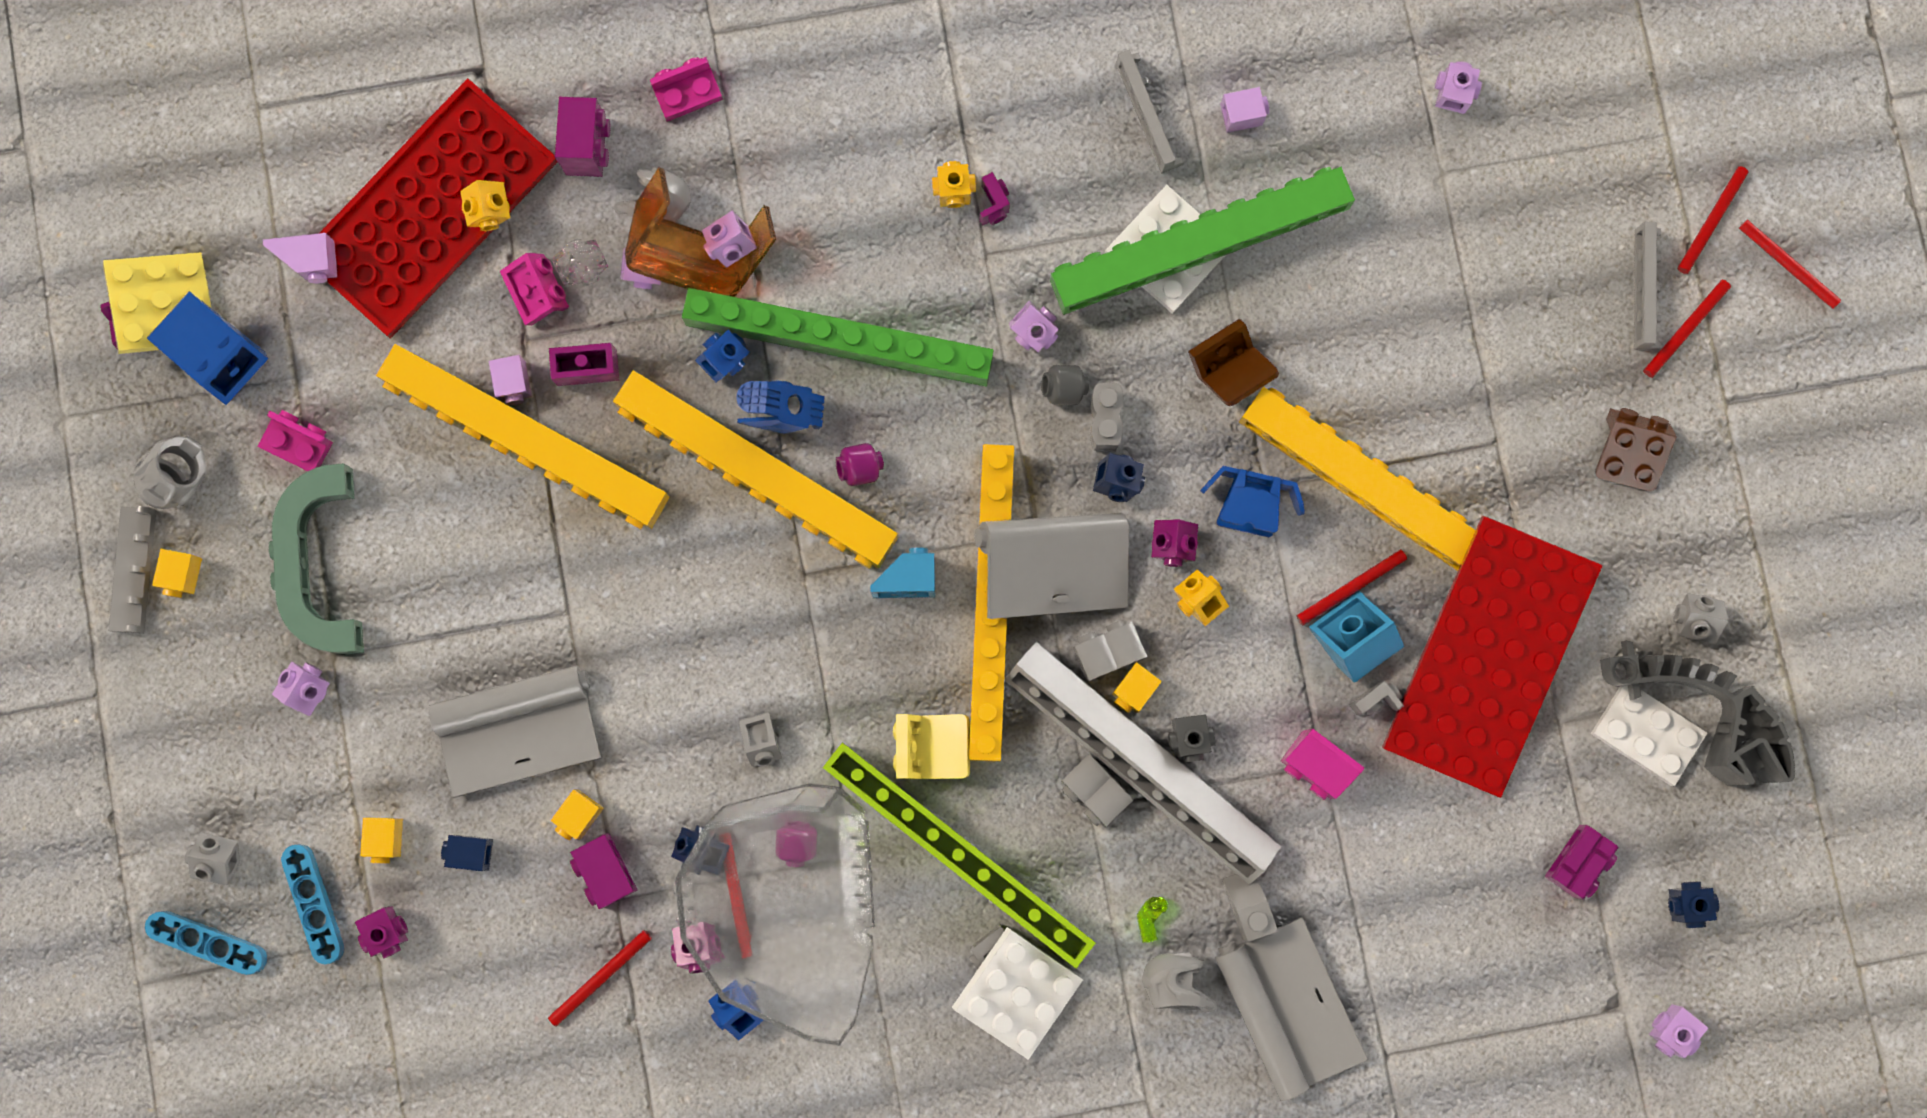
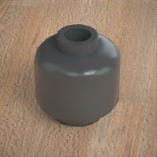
[1041,365,1089,405]

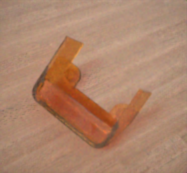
[625,167,776,297]

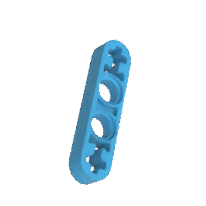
[281,844,345,965]
[145,911,267,975]

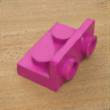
[650,57,723,122]
[500,253,569,326]
[257,410,333,471]

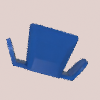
[736,380,825,434]
[1200,466,1305,538]

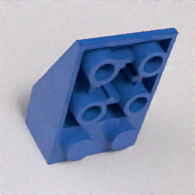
[147,291,268,405]

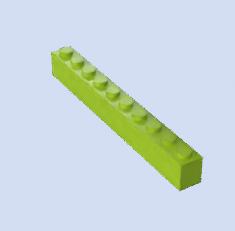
[822,742,1096,968]

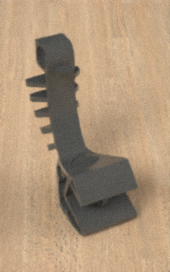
[1600,640,1795,785]

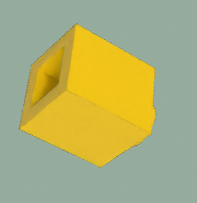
[152,549,202,598]
[1112,662,1162,714]
[550,789,604,841]
[360,818,403,863]

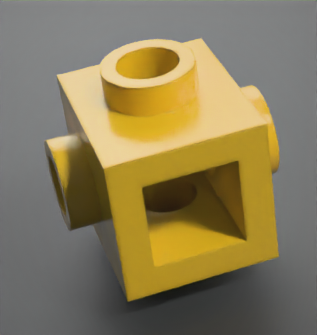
[932,161,976,208]
[460,180,510,231]
[1173,570,1229,626]

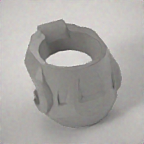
[614,167,691,228]
[133,435,206,509]
[1142,953,1217,1013]

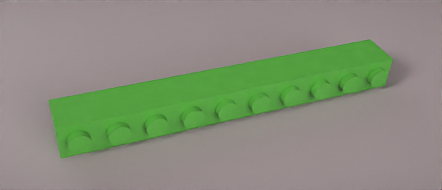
[1050,167,1355,315]
[682,288,994,387]

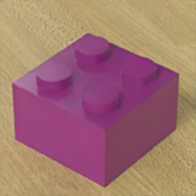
[555,96,611,177]

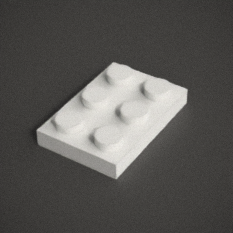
[1590,685,1707,786]

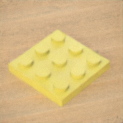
[103,252,212,354]

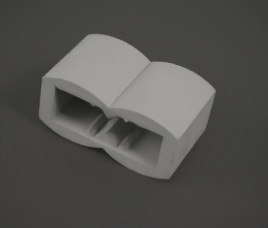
[1090,383,1124,451]
[1073,620,1147,682]
[1061,754,1133,827]

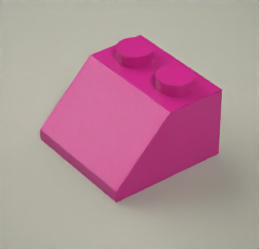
[1280,729,1364,800]

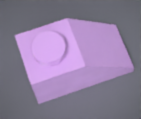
[263,233,337,284]

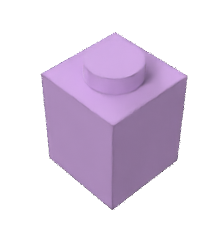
[1220,87,1269,133]
[489,355,532,405]

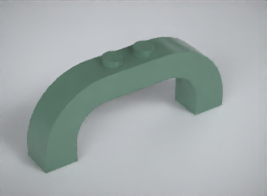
[269,463,364,654]

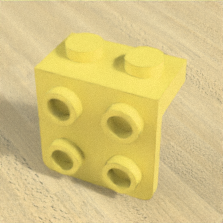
[893,714,970,779]

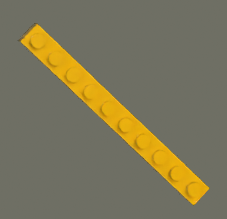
[376,344,670,530]
[613,370,899,569]
[1239,386,1476,571]
[969,444,1014,762]

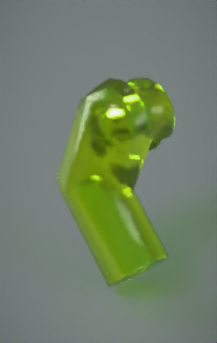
[1137,896,1168,943]

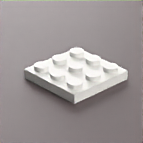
[1104,185,1227,314]
[952,927,1083,1060]

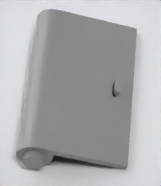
[974,513,1129,619]
[428,666,601,798]
[1215,917,1368,1101]

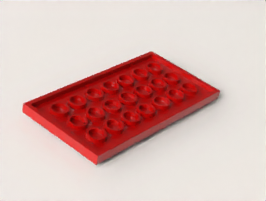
[319,78,558,339]
[1382,516,1603,798]

